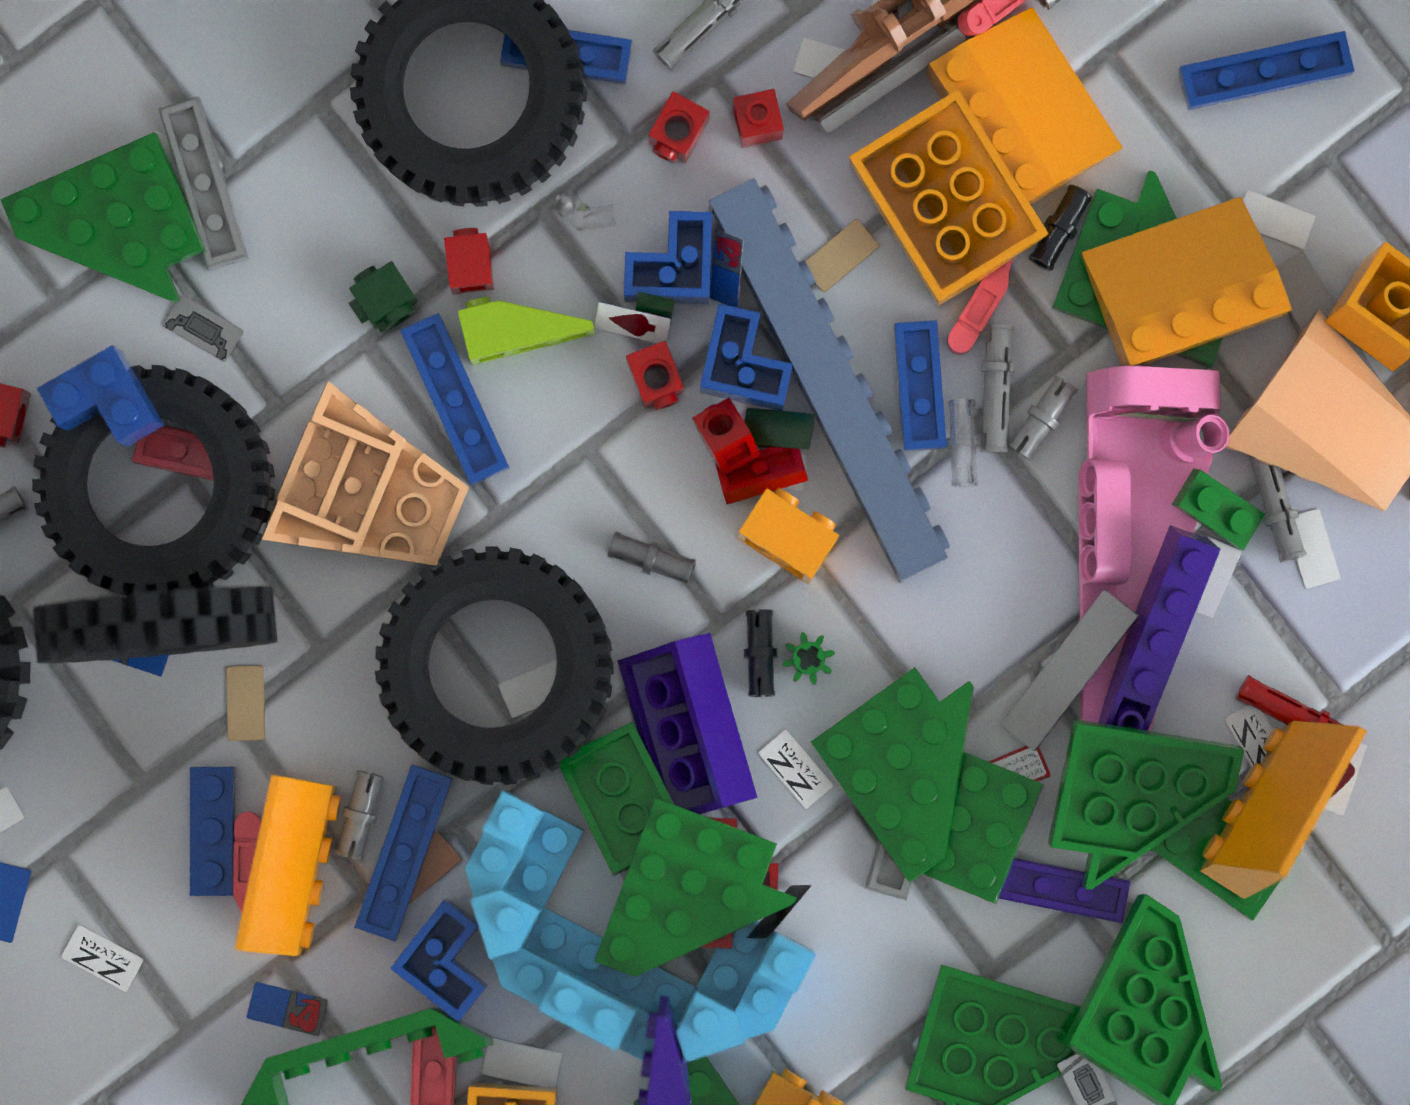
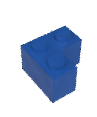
[624,211,712,305]
[700,304,793,411]
[36,345,164,447]
[390,898,488,1022]

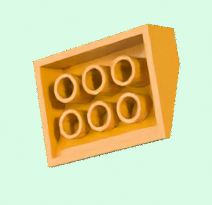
[926,7,1123,205]
[849,89,1049,307]
[1080,196,1292,366]
[1200,721,1367,899]
[235,775,341,956]

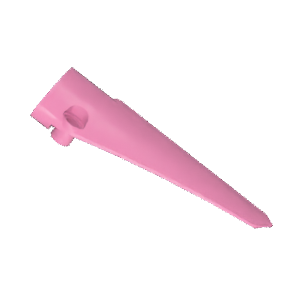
[1078,366,1230,731]

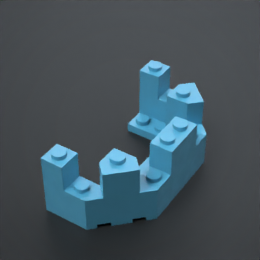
[465,791,816,1062]

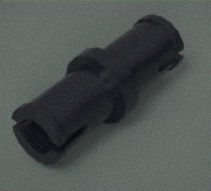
[1029,185,1093,271]
[744,609,777,697]

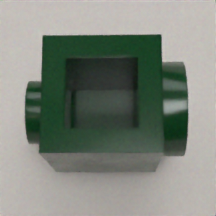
[349,261,418,333]

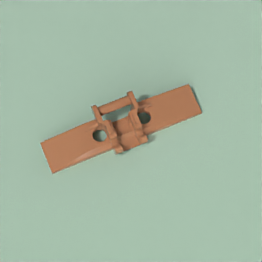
[786,0,977,121]

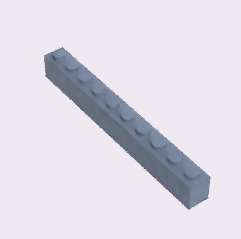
[709,178,950,583]

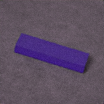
[998,858,1131,924]

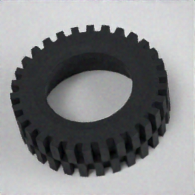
[350,0,587,207]
[32,365,275,595]
[375,546,614,785]

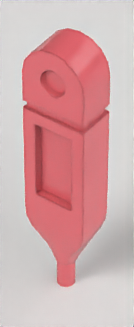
[958,0,1026,37]
[947,257,1015,355]
[233,812,262,913]

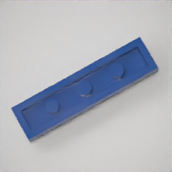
[1178,31,1354,110]
[400,313,510,486]
[354,764,453,941]

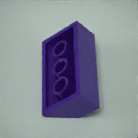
[617,633,758,814]

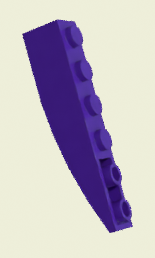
[1098,525,1221,731]
[637,996,692,1105]

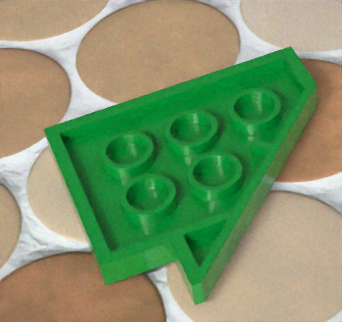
[0,132,206,303]
[1052,170,1223,368]
[811,667,975,883]
[1048,719,1244,890]
[594,798,797,977]
[1062,894,1222,1105]
[904,964,1081,1105]

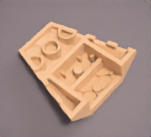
[1226,309,1410,511]
[261,381,469,566]

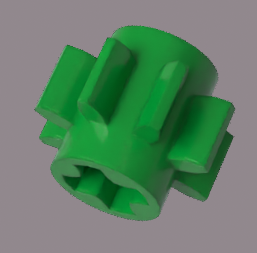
[782,632,835,685]

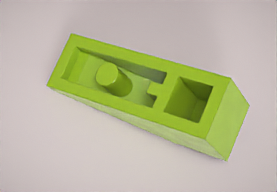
[458,297,595,365]

